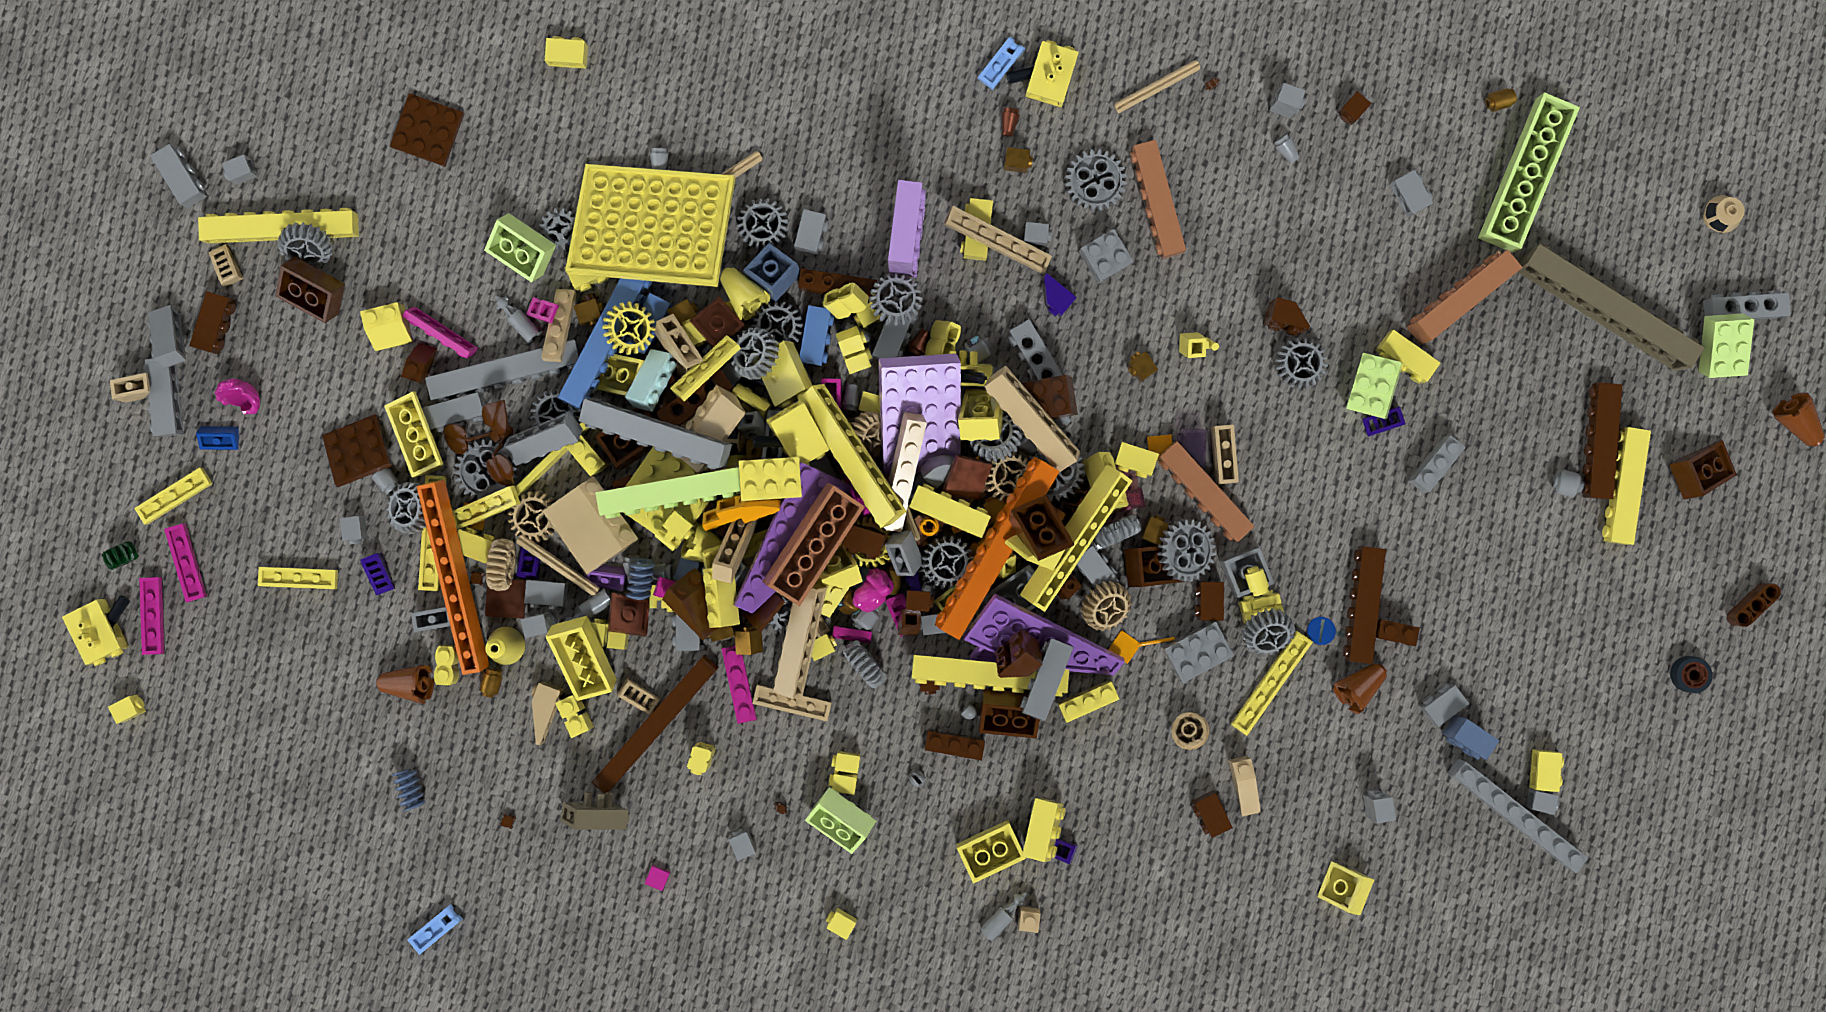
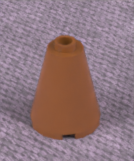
[1772,393,1825,447]
[1333,663,1387,714]
[376,665,434,704]

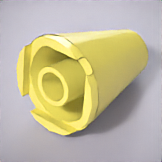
[720,267,771,320]
[681,522,723,563]
[485,627,526,665]

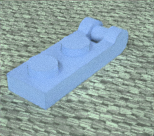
[978,36,1025,90]
[408,904,463,955]

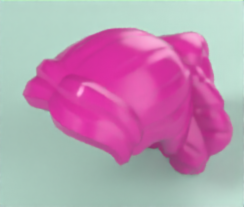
[215,378,260,414]
[853,568,894,612]

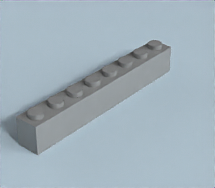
[425,340,581,403]
[579,398,732,470]
[1447,759,1588,873]

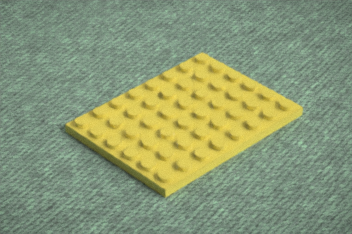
[565,164,735,287]

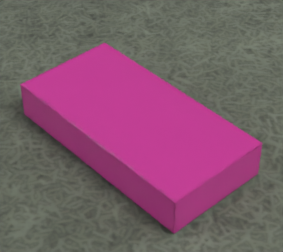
[833,626,872,644]

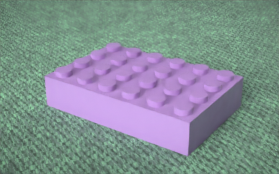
[888,180,926,281]
[879,353,961,475]

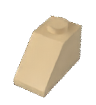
[110,373,150,403]

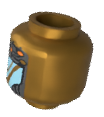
[837,587,860,614]

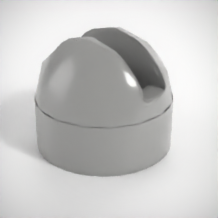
[960,702,977,719]
[910,771,925,787]

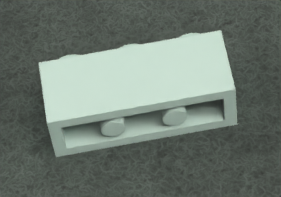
[625,349,678,412]

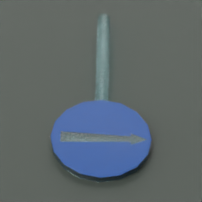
[1307,617,1345,645]

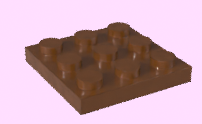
[389,93,464,167]
[322,414,392,487]

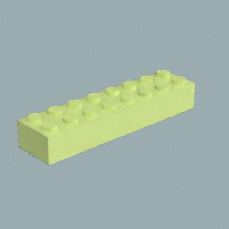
[1478,92,1580,253]
[595,467,741,519]

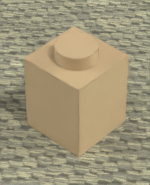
[1018,906,1041,933]

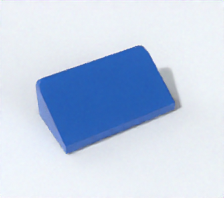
[196,426,239,450]

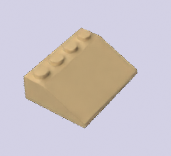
[543,476,638,575]

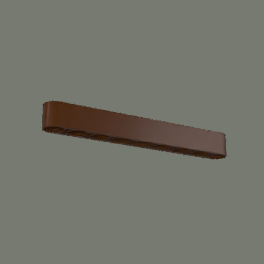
[591,655,719,794]

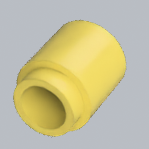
[1244,566,1269,596]

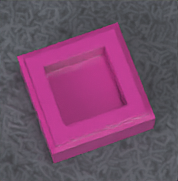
[645,865,670,891]

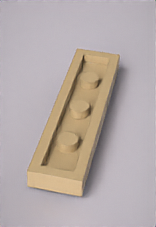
[541,289,577,362]
[752,684,832,721]

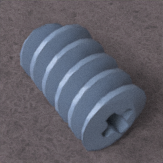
[626,558,655,600]
[391,769,425,812]

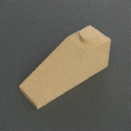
[654,314,703,369]
[531,682,564,746]
[1228,756,1261,817]

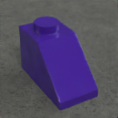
[1043,273,1077,317]

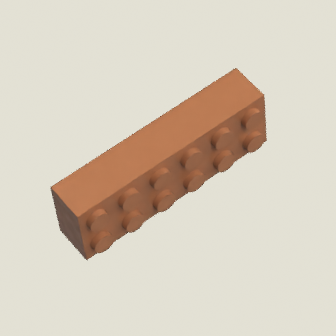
[1406,250,1523,345]
[762,483,865,606]

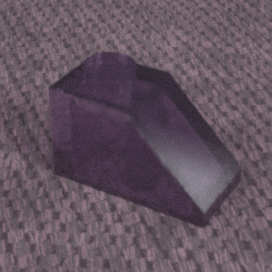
[1177,428,1206,468]

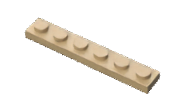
[944,206,1052,274]

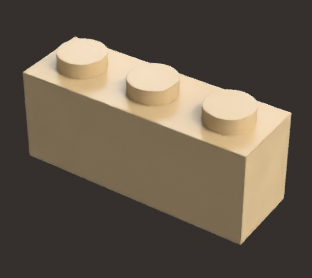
[1211,425,1239,485]

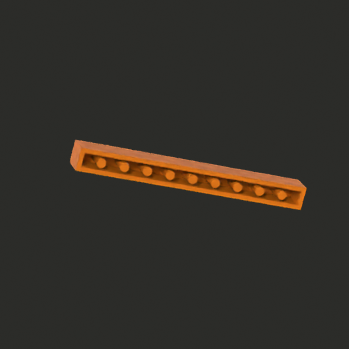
[934,457,1060,640]
[417,479,490,675]

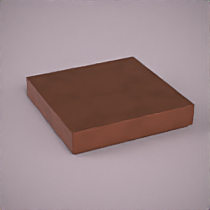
[690,296,745,348]
[942,455,993,499]
[485,579,526,619]
[608,593,649,637]

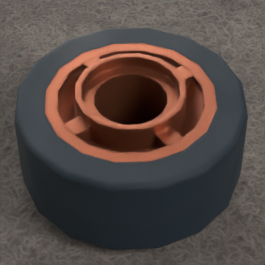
[1670,656,1713,693]

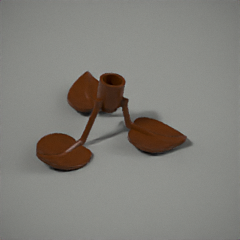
[443,400,515,486]

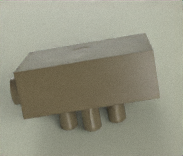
[560,792,630,830]

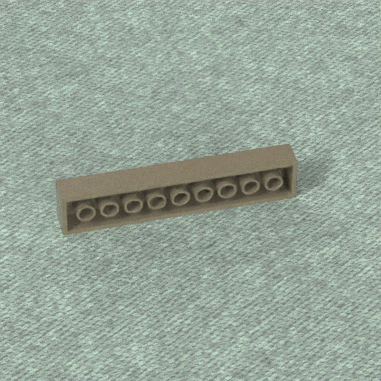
[1518,244,1705,371]

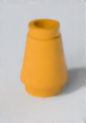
[919,517,939,536]

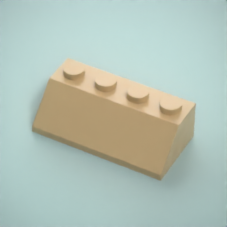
[681,385,745,474]

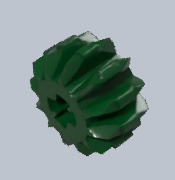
[102,541,139,570]

